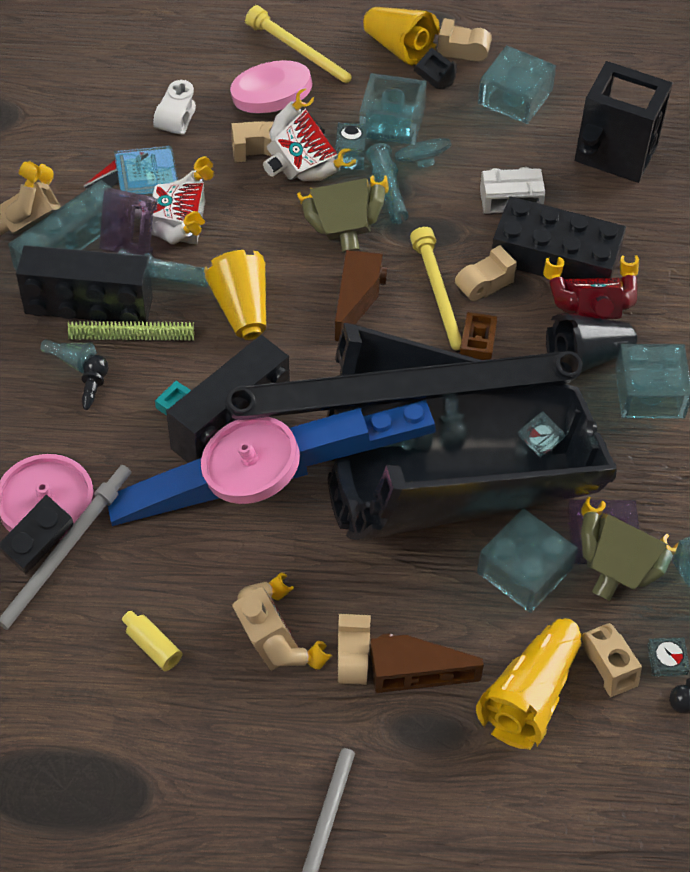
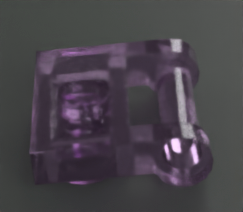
[99,188,158,259]

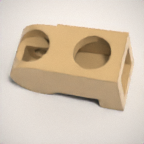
[438,18,492,61]
[231,121,274,163]
[455,245,517,301]
[338,614,371,685]
[582,623,642,697]

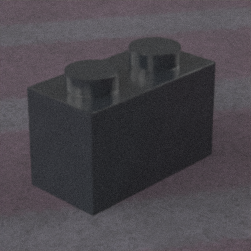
[0,494,73,574]

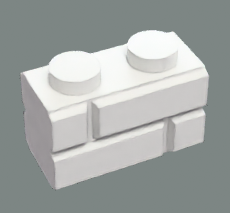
[480,167,545,214]

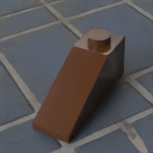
[335,250,388,341]
[459,312,498,360]
[369,634,484,693]

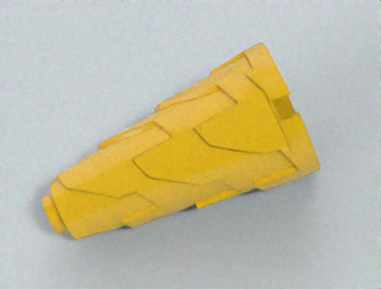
[476,618,582,749]

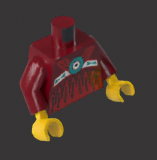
[543,255,639,319]

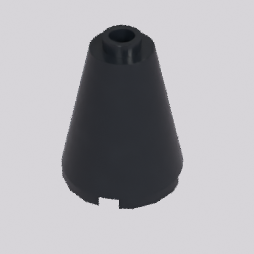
[546,313,637,373]

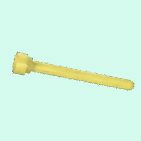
[245,5,352,83]
[410,227,462,351]

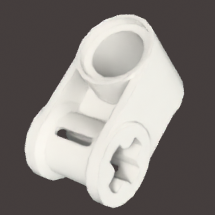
[153,80,196,135]

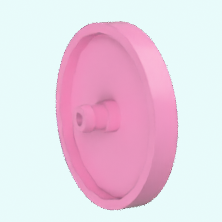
[230,61,312,113]
[201,417,300,504]
[0,454,95,540]

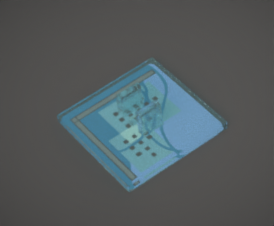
[114,146,178,196]

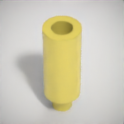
[122,611,182,671]

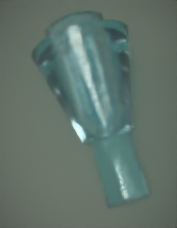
[40,340,97,373]

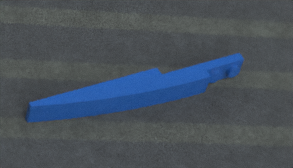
[108,400,436,526]

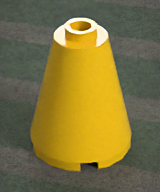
[363,7,440,65]
[204,250,266,341]

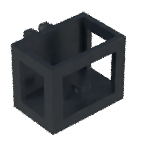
[574,61,673,183]

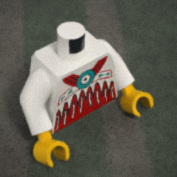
[263,88,356,181]
[134,156,214,245]

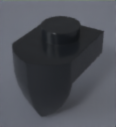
[413,47,457,89]

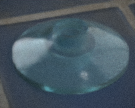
[395,138,452,168]

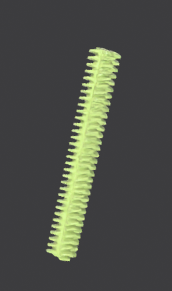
[68,321,194,341]

